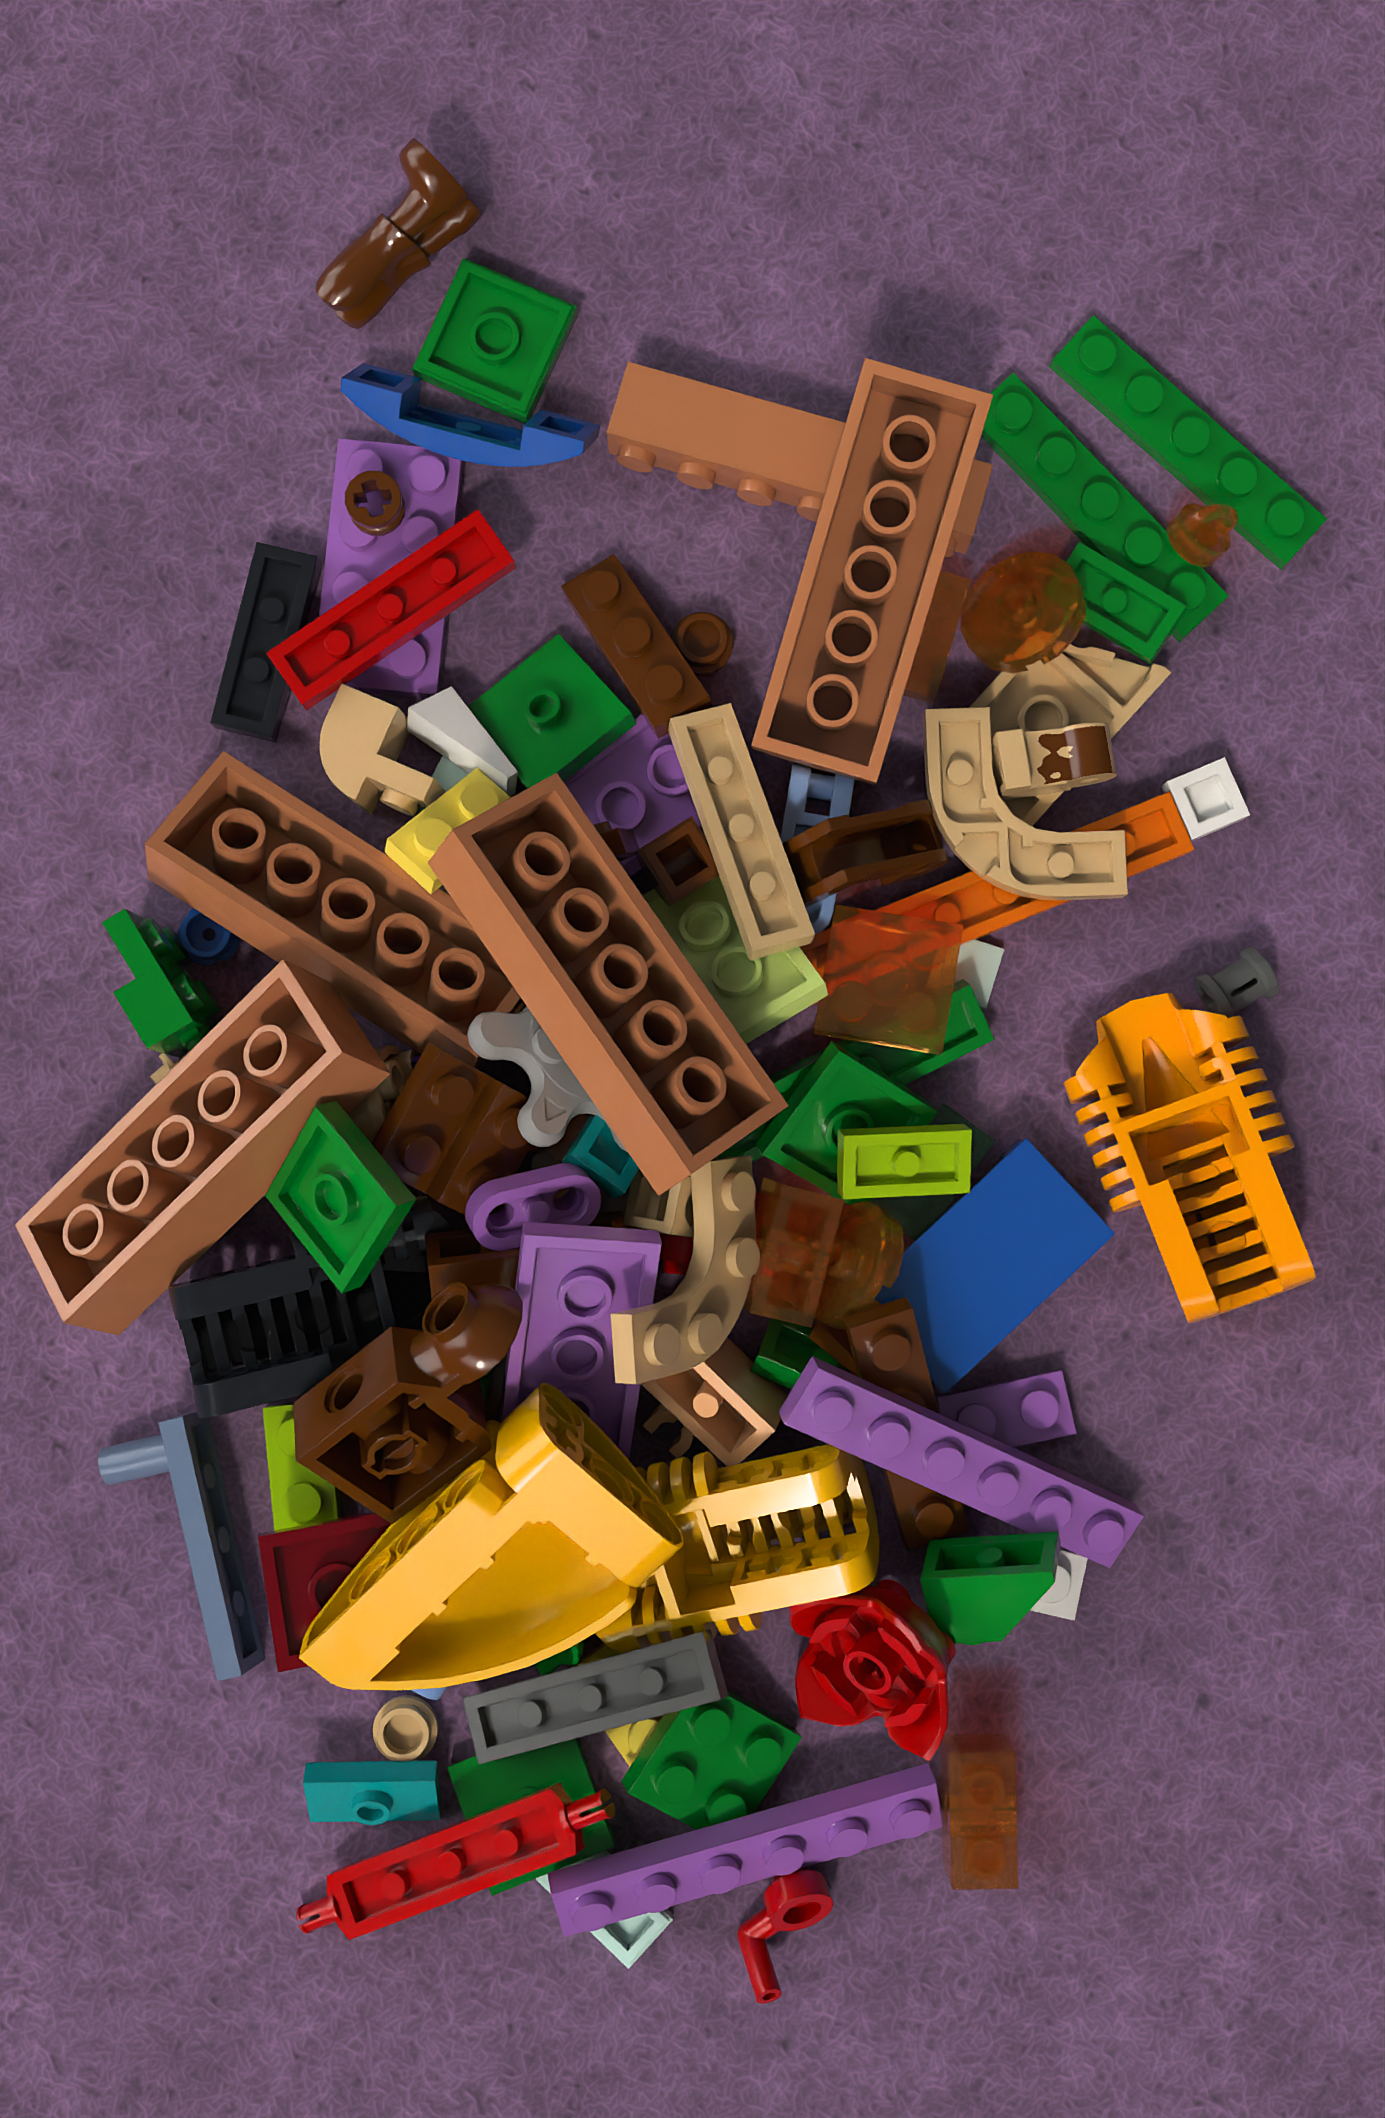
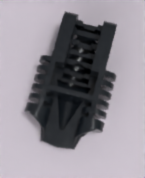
[168,1194,456,1418]

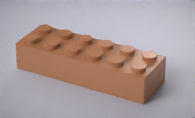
[751,358,993,786]
[145,751,526,1071]
[428,773,789,1196]
[15,959,390,1336]

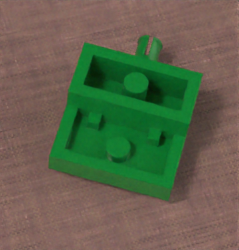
[102,908,221,1058]

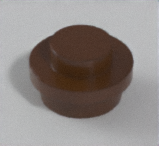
[671,612,733,676]

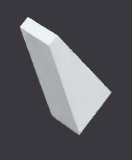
[407,686,518,796]

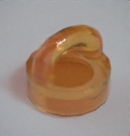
[1167,503,1238,567]

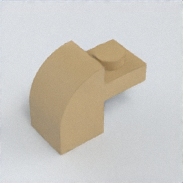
[320,684,446,817]

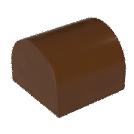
[636,816,719,907]

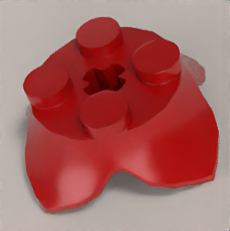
[789,1579,956,1762]

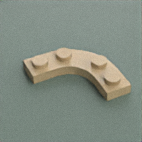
[923,707,1128,900]
[611,1156,760,1384]

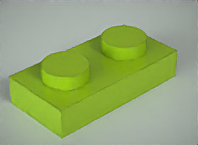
[837,1124,972,1199]
[262,1403,342,1531]

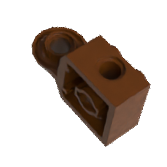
[293,1282,523,1524]

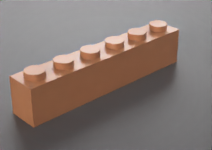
[607,361,994,557]

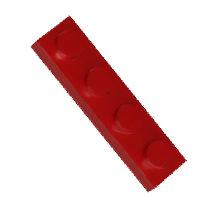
[266,509,516,711]

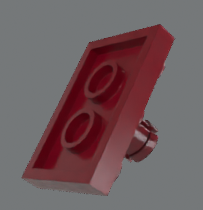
[258,1512,391,1672]

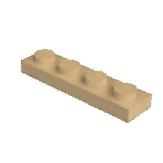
[668,703,815,960]

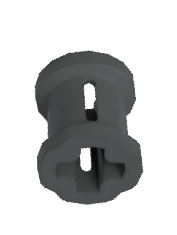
[1193,946,1280,1018]

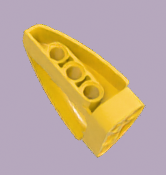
[299,1383,684,1691]

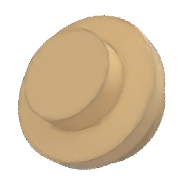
[373,1695,439,1761]

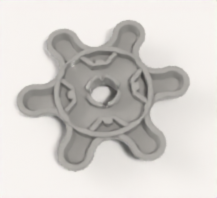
[467,1006,628,1152]

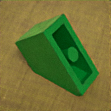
[920,1531,1061,1645]

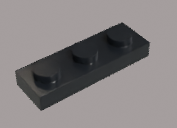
[210,542,322,743]

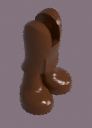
[316,138,482,329]

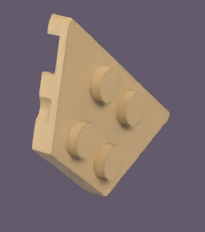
[969,632,1171,826]

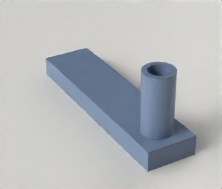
[98,1411,265,1681]

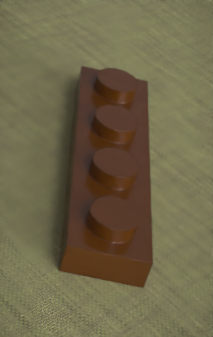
[843,1297,968,1551]

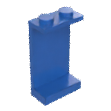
[851,1138,1115,1394]

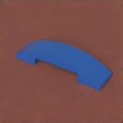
[340,363,600,467]

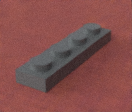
[463,1629,728,1764]

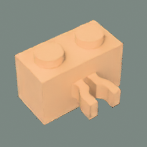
[641,1337,788,1466]

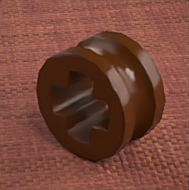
[345,471,405,536]

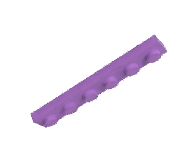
[779,1356,1144,1568]
[547,1763,943,1937]

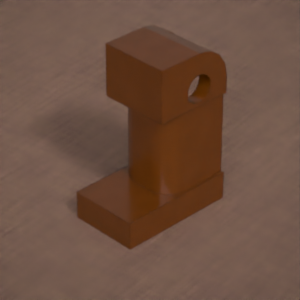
[782,800,949,908]

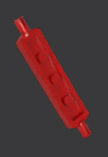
[296,1782,615,1940]

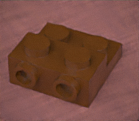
[371,1042,542,1215]

